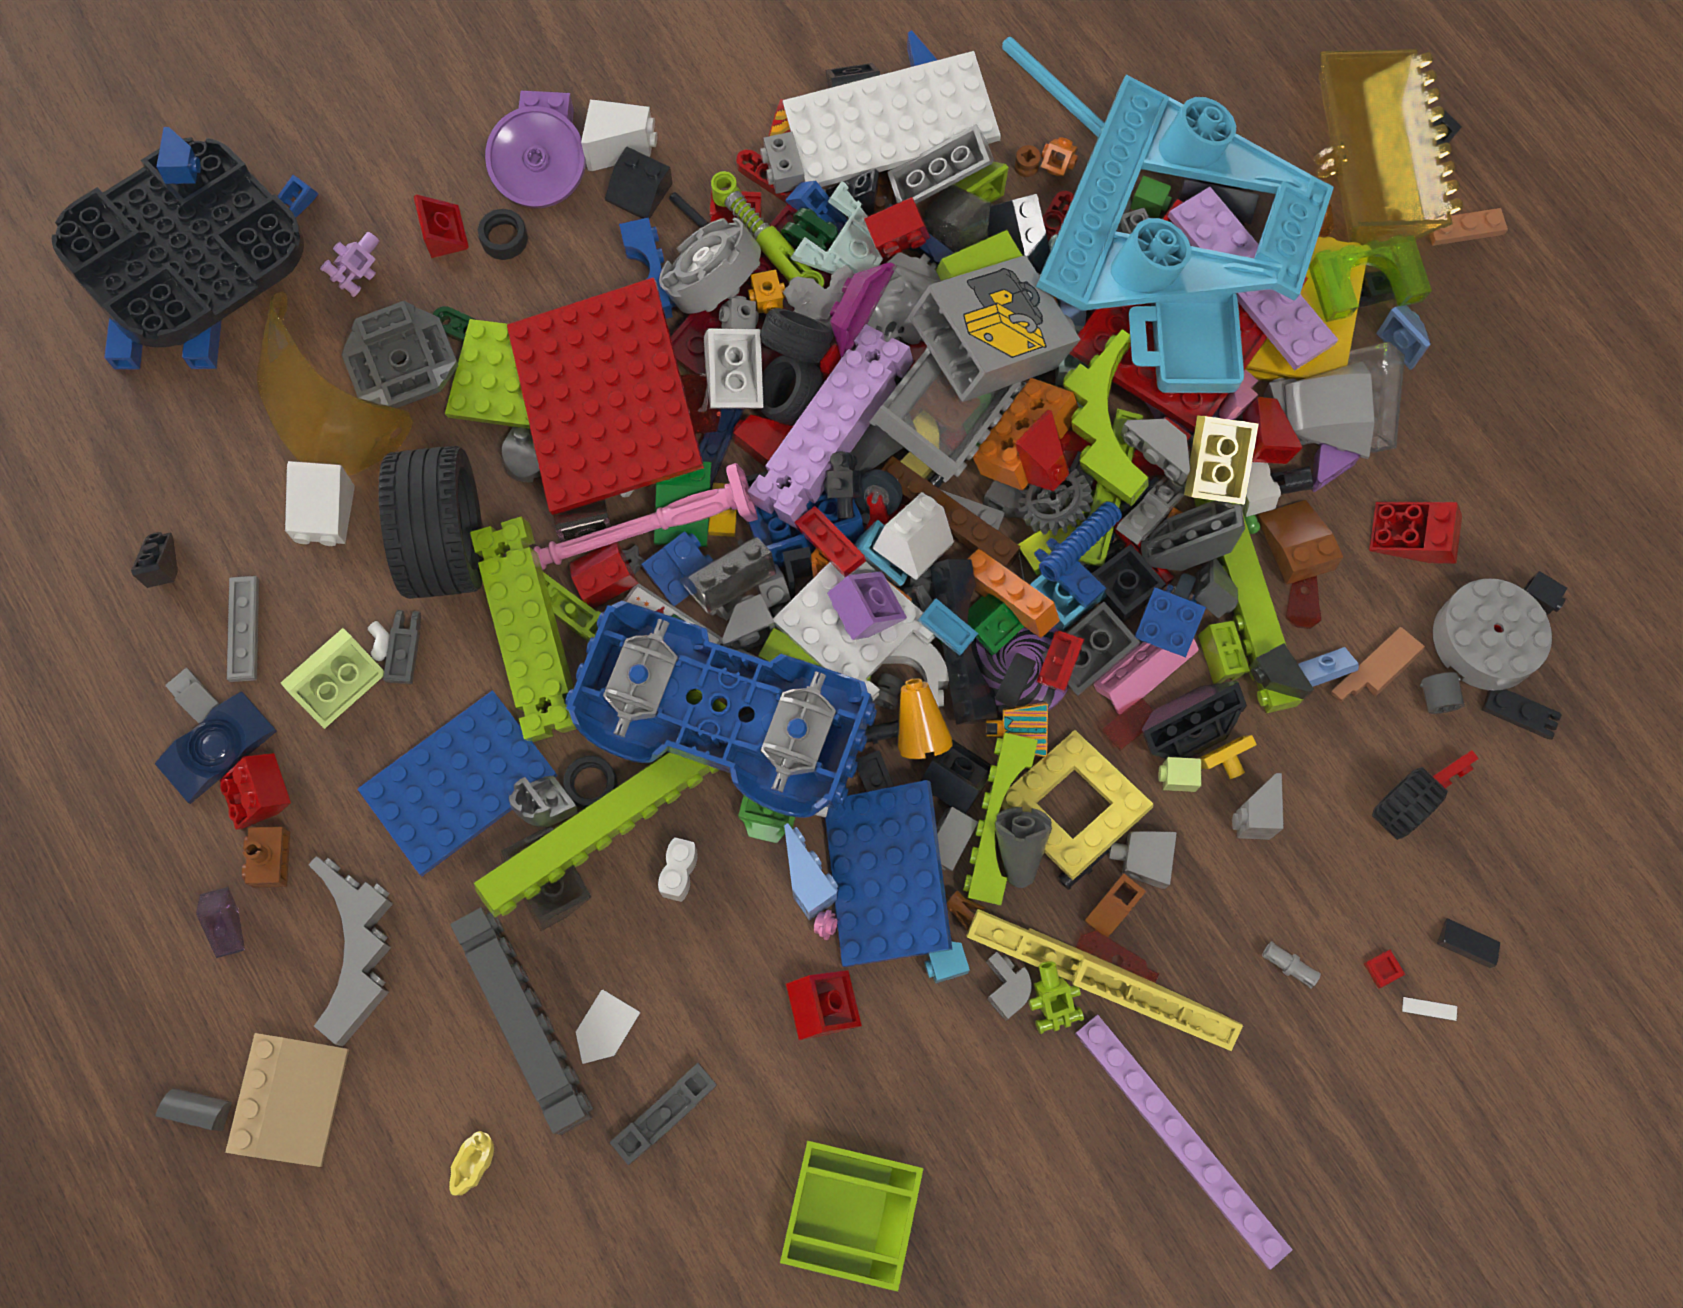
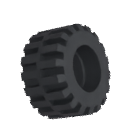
[1372,767,1448,840]

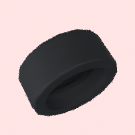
[478,208,528,260]
[995,653,1036,708]
[563,756,618,809]

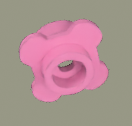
[814,910,837,940]

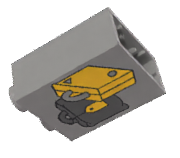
[908,255,1081,402]

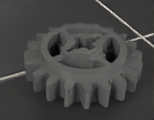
[1018,468,1093,536]

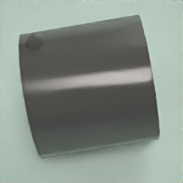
[1420,672,1465,714]

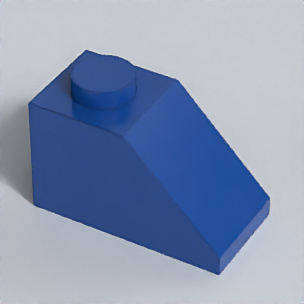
[157,127,201,184]

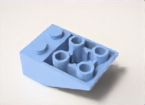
[784,823,838,921]

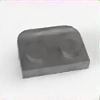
[502,427,541,482]
[509,776,578,827]

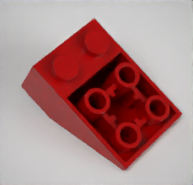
[1369,502,1462,564]

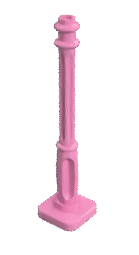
[533,463,758,570]

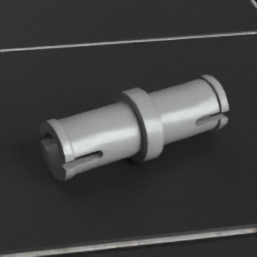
[1262,941,1321,988]

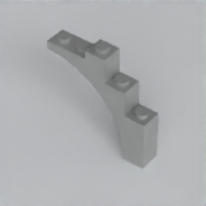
[309,856,393,1047]

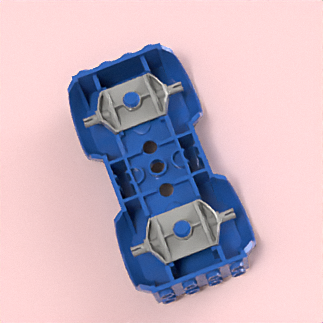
[565,601,877,818]

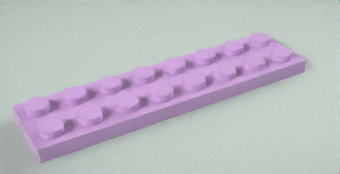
[1168,187,1338,370]

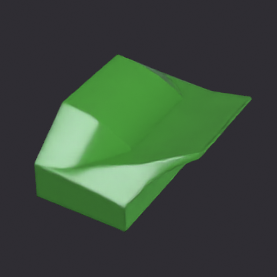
[738,795,796,843]

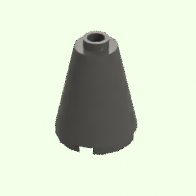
[995,807,1052,888]

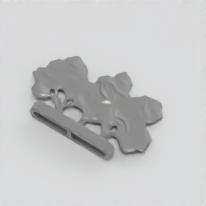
[783,265,922,365]

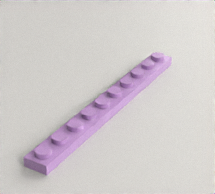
[1075,1015,1292,1269]

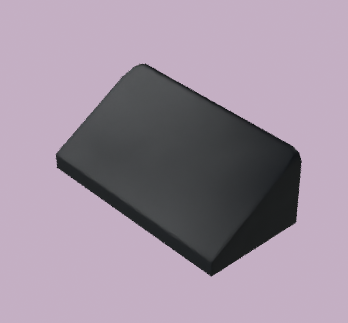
[1437,918,1501,968]

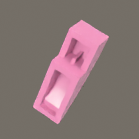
[1219,369,1258,420]

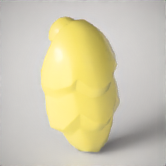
[450,1131,494,1195]

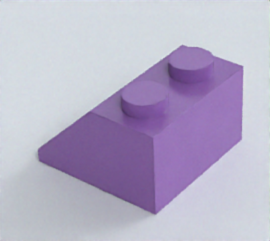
[519,91,574,124]
[827,571,907,640]

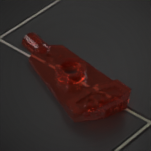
[1286,576,1322,629]
[1075,931,1159,983]

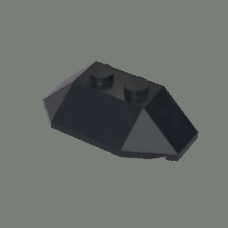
[1142,681,1247,759]

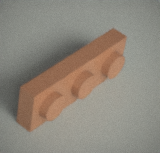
[1426,208,1508,246]

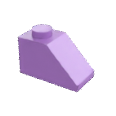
[1311,443,1360,492]

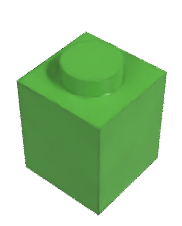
[1130,175,1172,218]

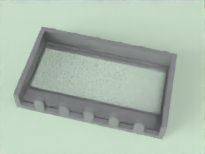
[870,348,1025,483]

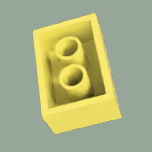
[1184,415,1258,504]

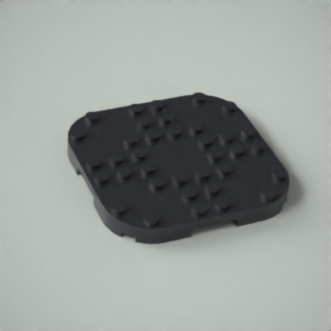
[51,137,304,348]

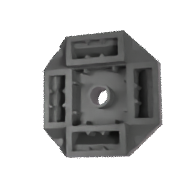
[341,301,459,410]

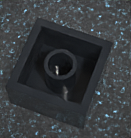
[1092,544,1166,623]

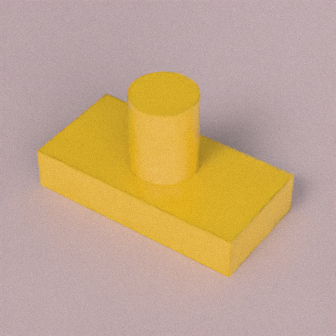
[708,483,738,537]
[1197,735,1257,779]

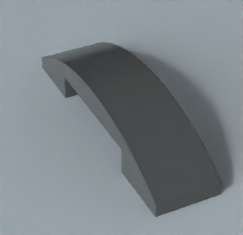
[610,1063,717,1165]

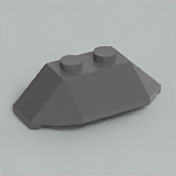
[1141,500,1245,571]

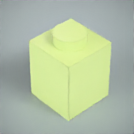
[1158,757,1201,792]

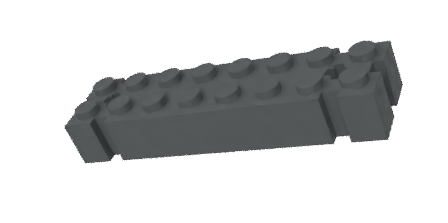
[450,907,594,1135]

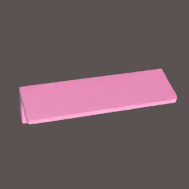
[1093,639,1199,715]

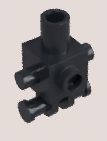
[824,451,862,518]

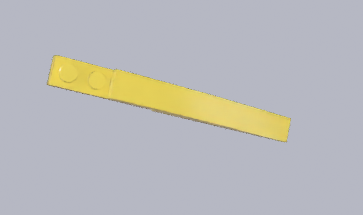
[966,909,1243,1051]

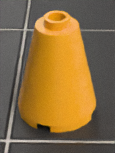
[898,678,952,759]

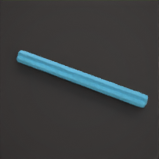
[1002,37,1104,138]

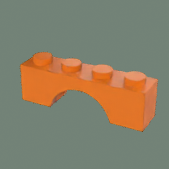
[968,549,1060,638]

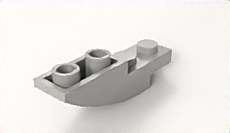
[1116,475,1186,545]

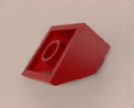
[1015,409,1069,491]

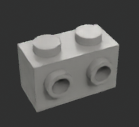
[760,131,805,194]

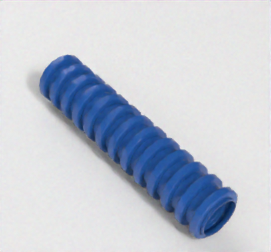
[1039,501,1122,582]

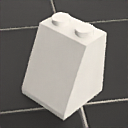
[581,99,657,171]
[285,461,355,546]

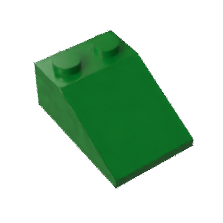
[654,462,711,547]

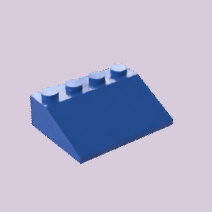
[747,490,864,568]

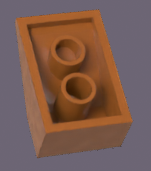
[1256,500,1343,585]

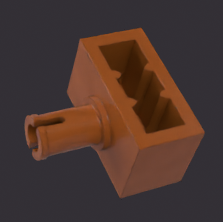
[242,827,290,888]

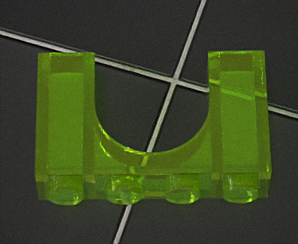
[1309,235,1432,322]

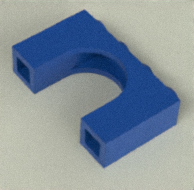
[104,318,222,369]

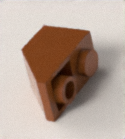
[1084,873,1146,939]

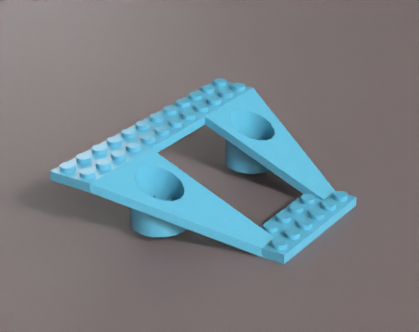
[1036,75,1334,311]

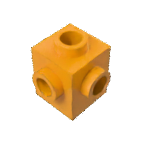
[748,270,786,314]

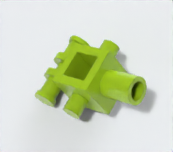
[1028,961,1084,1034]

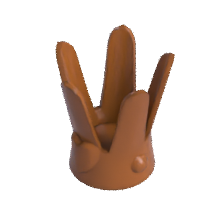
[945,891,985,931]

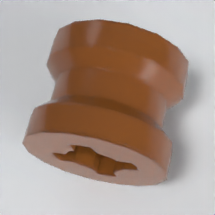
[1015,145,1041,177]

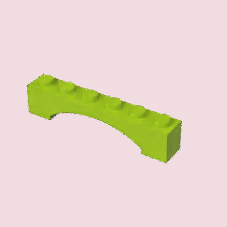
[963,733,1038,905]

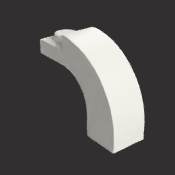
[883,633,949,707]

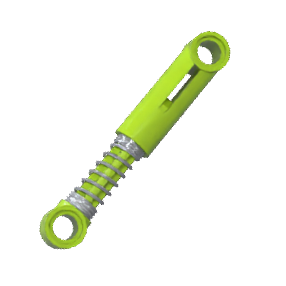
[711,171,824,288]

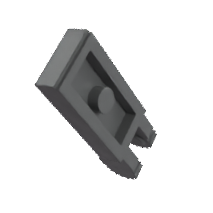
[383,610,421,684]

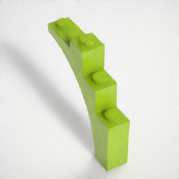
[1063,329,1148,506]

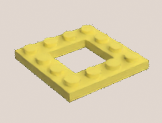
[1000,730,1153,880]

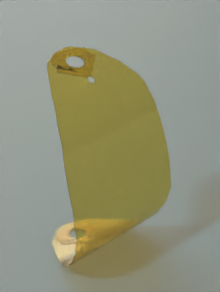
[257,291,413,476]

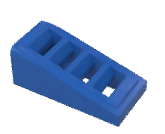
[277,174,319,218]

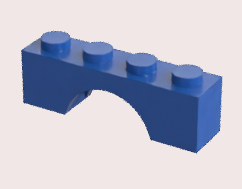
[619,218,676,319]

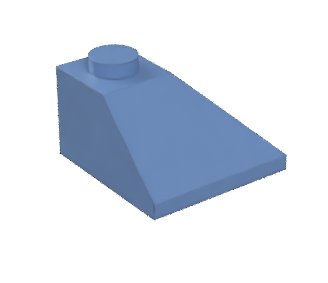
[1376,305,1430,370]

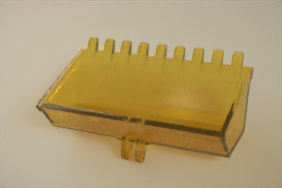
[1314,49,1463,251]

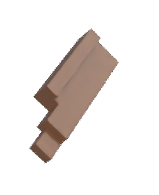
[1331,627,1425,702]

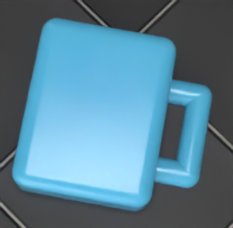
[1129,293,1244,393]

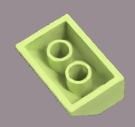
[281,628,384,729]

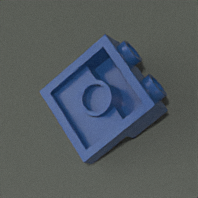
[641,531,717,606]

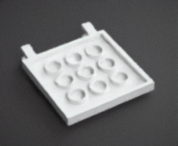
[773,562,935,701]

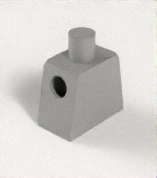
[1108,832,1176,889]

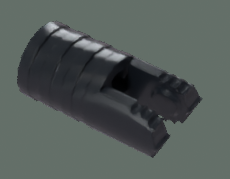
[1270,466,1313,495]

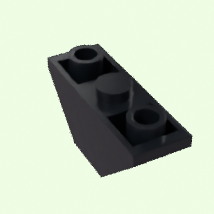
[824,169,879,218]
[131,532,178,588]

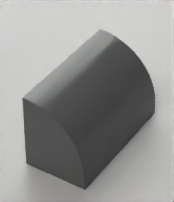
[155,1088,232,1131]

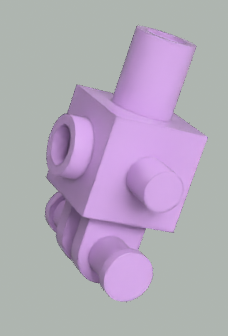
[320,232,379,297]

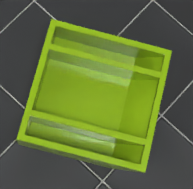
[780,1141,923,1292]

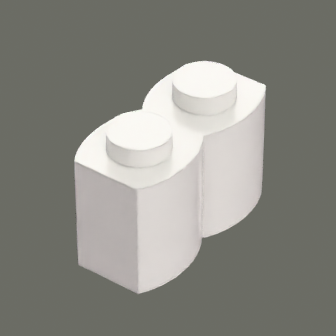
[658,838,697,902]

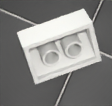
[872,492,954,580]

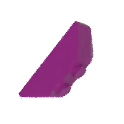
[829,262,897,358]

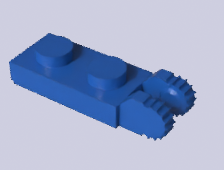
[1034,538,1106,608]

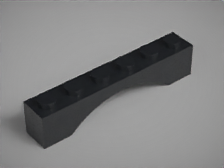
[930,559,998,725]

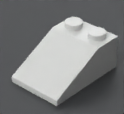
[704,329,763,408]

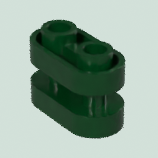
[780,208,839,252]

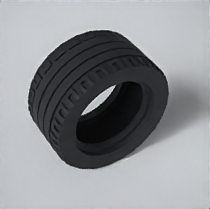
[379,446,484,599]

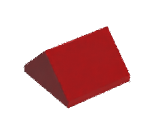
[414,194,469,258]

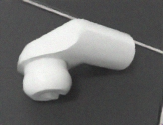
[368,621,390,661]

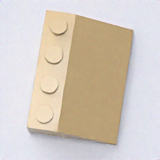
[225,1033,349,1167]

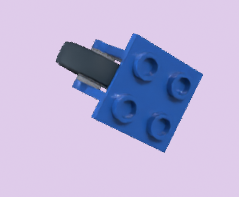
[1135,573,1206,658]

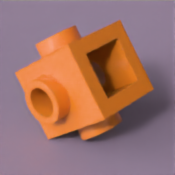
[1041,137,1079,176]

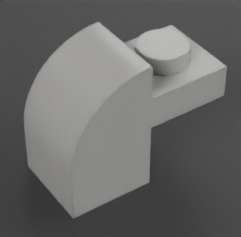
[986,952,1031,1021]

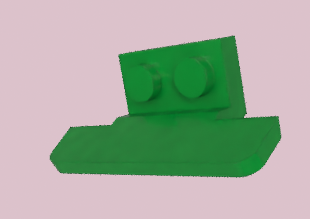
[938,594,1024,655]

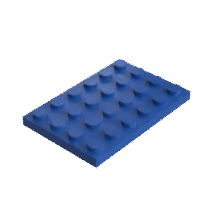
[358,690,558,876]
[825,780,953,967]

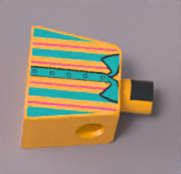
[986,702,1048,756]

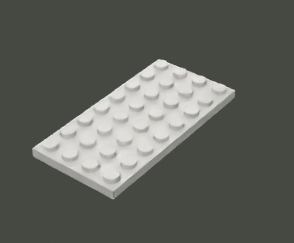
[783,51,1001,187]

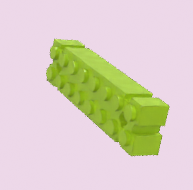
[470,516,577,742]

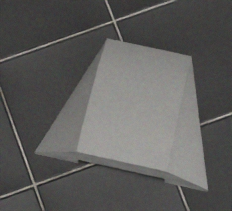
[1285,361,1374,459]

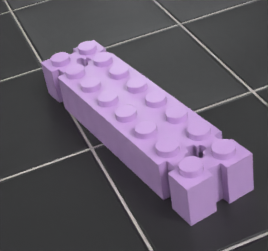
[747,324,913,529]

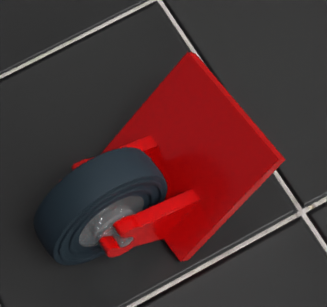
[855,470,906,530]

